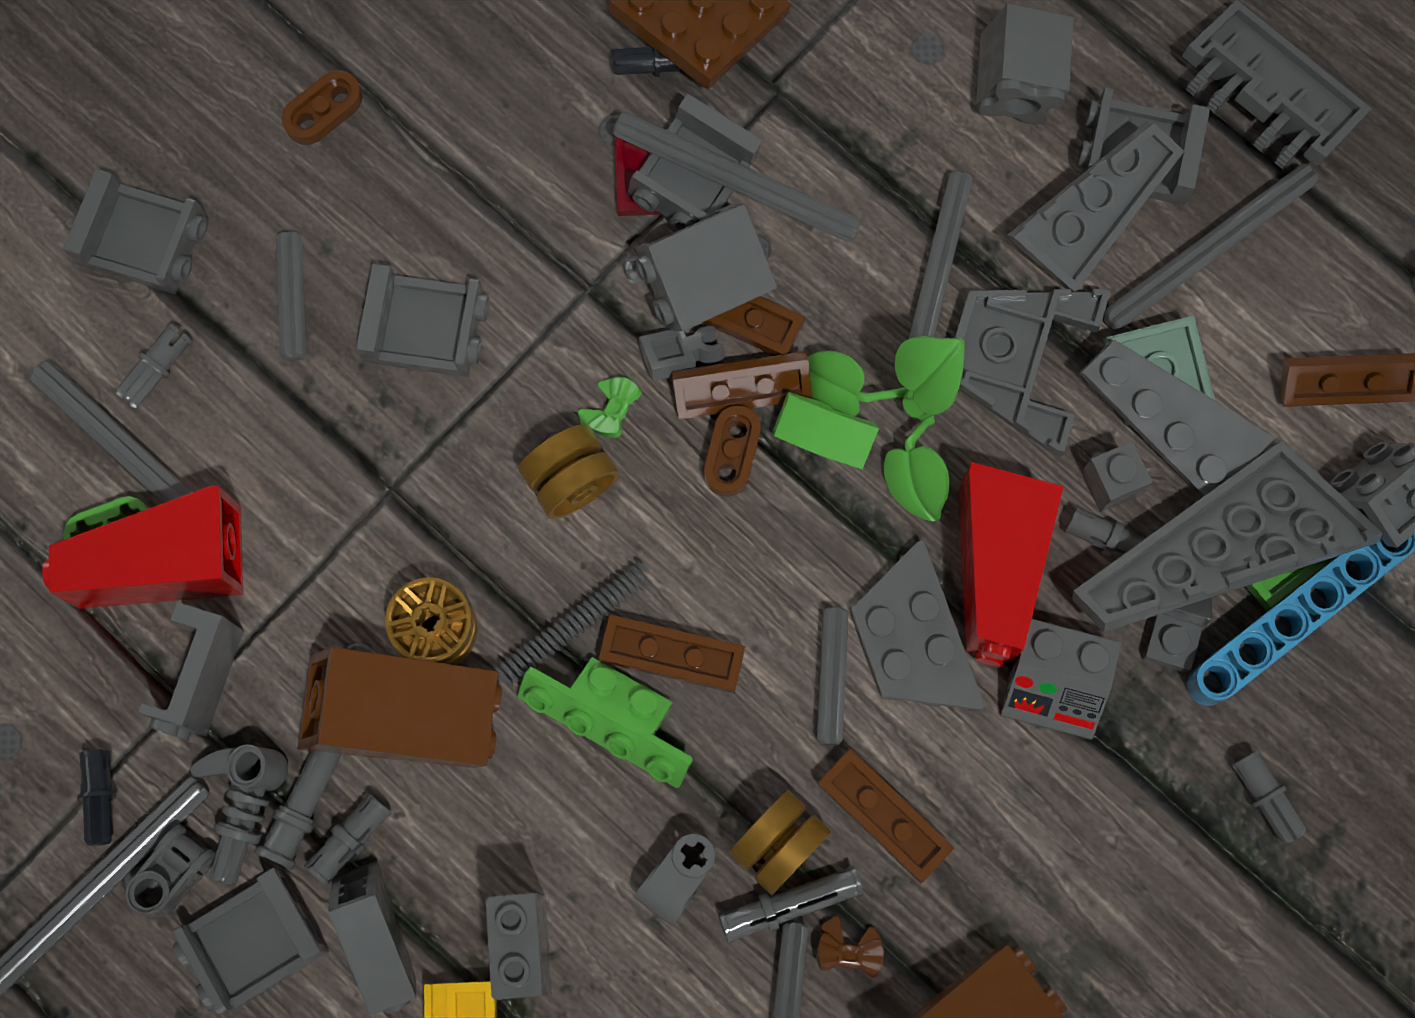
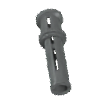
[254,751,342,870]

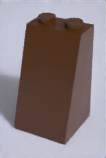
[297,647,502,768]
[909,944,1067,1018]

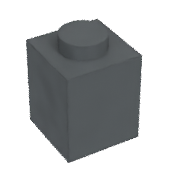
[1081,442,1153,512]

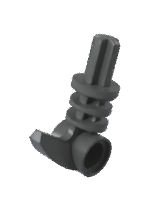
[190,745,288,885]

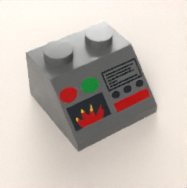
[1000,619,1122,740]

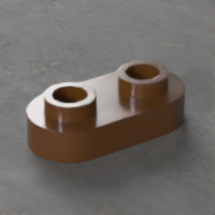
[282,70,363,145]
[704,405,761,497]

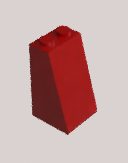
[958,462,1064,667]
[42,486,244,609]

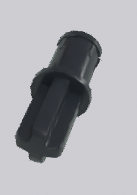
[612,47,683,77]
[77,749,116,846]

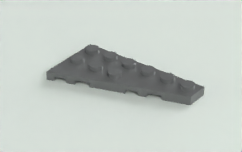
[1072,441,1383,632]

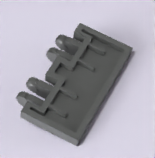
[1182,0,1372,169]

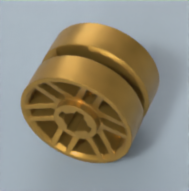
[518,424,620,520]
[385,578,478,665]
[729,790,832,895]

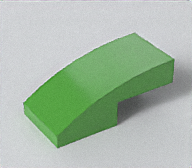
[772,392,879,470]

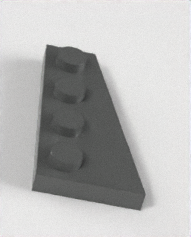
[1006,122,1184,292]
[1079,340,1275,498]

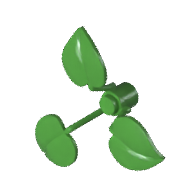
[808,336,965,521]

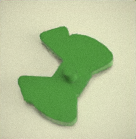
[578,377,642,438]

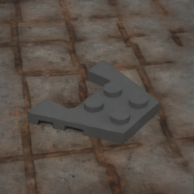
[955,289,1110,457]

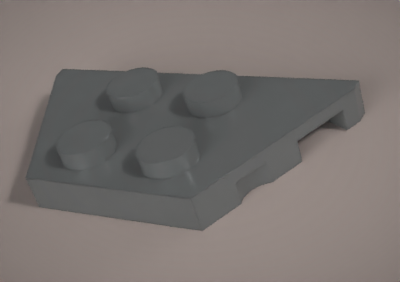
[850,540,986,711]

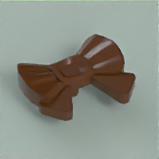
[817,916,884,978]

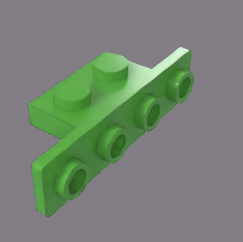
[518,657,693,788]

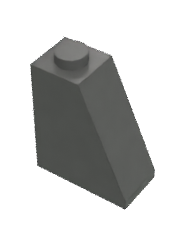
[328,860,416,1015]

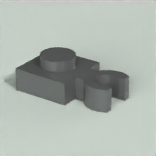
[639,326,724,381]

